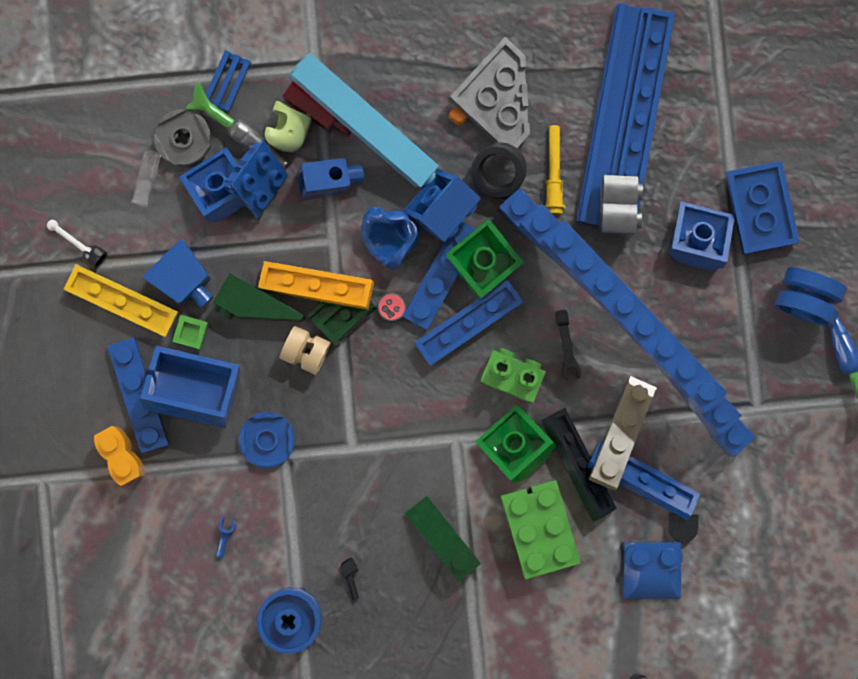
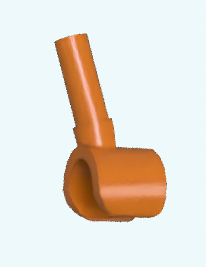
[448,107,468,126]

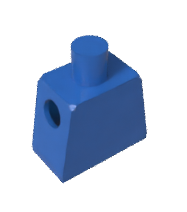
[296,158,364,201]
[142,239,213,309]

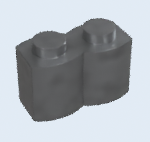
[599,175,643,235]

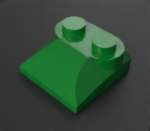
[445,218,524,299]
[475,404,556,484]

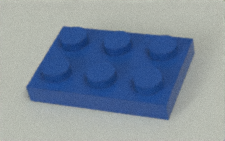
[725,161,800,255]

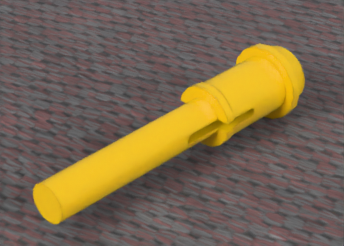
[544,125,565,216]

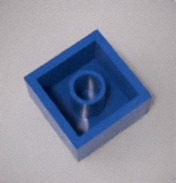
[403,169,481,242]

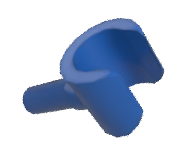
[216,517,236,558]

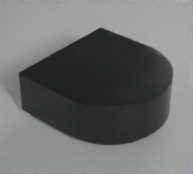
[668,513,699,543]

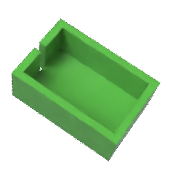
[500,480,581,579]

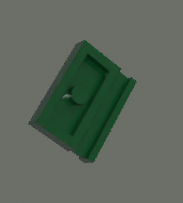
[307,300,377,346]

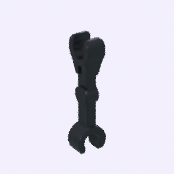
[555,309,581,380]

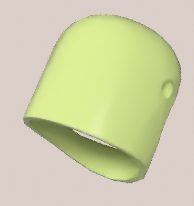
[265,101,312,152]

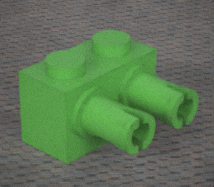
[479,348,546,404]

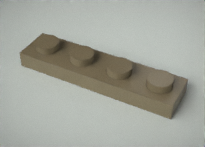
[589,376,656,491]

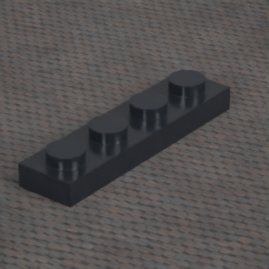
[541,408,617,522]

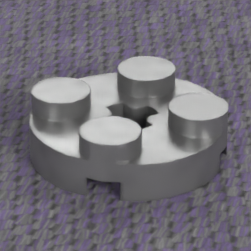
[154,109,211,167]

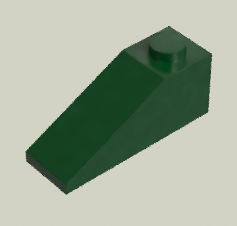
[213,273,305,322]
[405,496,481,582]

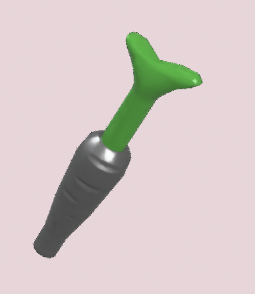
[185,82,289,168]

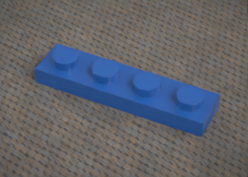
[403,221,475,331]
[414,279,523,366]
[107,338,170,454]
[587,440,700,520]

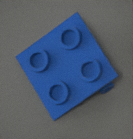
[224,140,288,218]

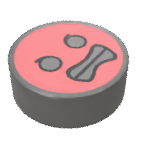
[378,293,406,322]

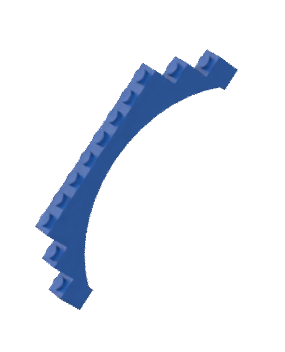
[498,188,756,457]

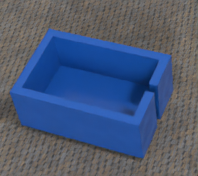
[140,346,240,429]

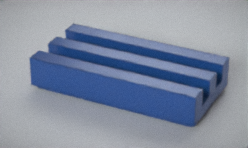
[206,50,252,113]

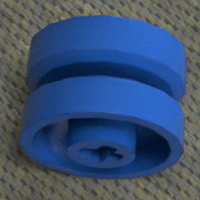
[774,267,848,327]
[256,587,323,654]

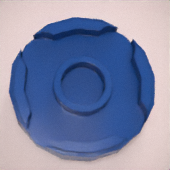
[238,412,296,468]

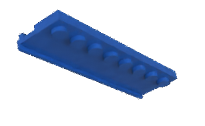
[576,3,675,226]

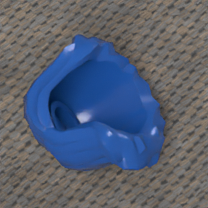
[361,207,420,270]

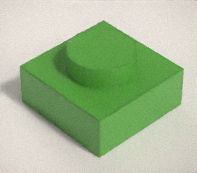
[172,315,209,350]

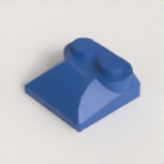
[179,147,246,222]
[669,201,735,270]
[623,541,683,599]

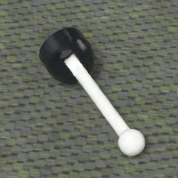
[47,220,108,270]

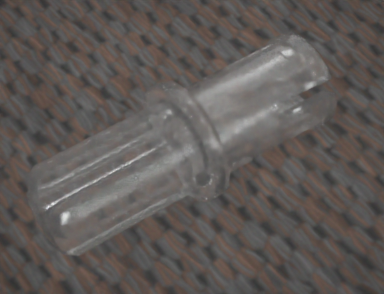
[131,151,160,208]

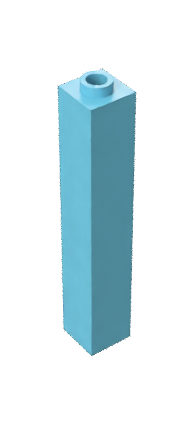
[288,53,439,187]

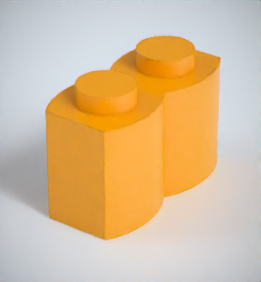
[94,426,145,486]

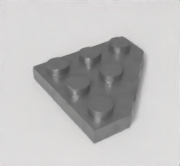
[448,37,530,148]

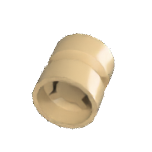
[280,326,331,375]

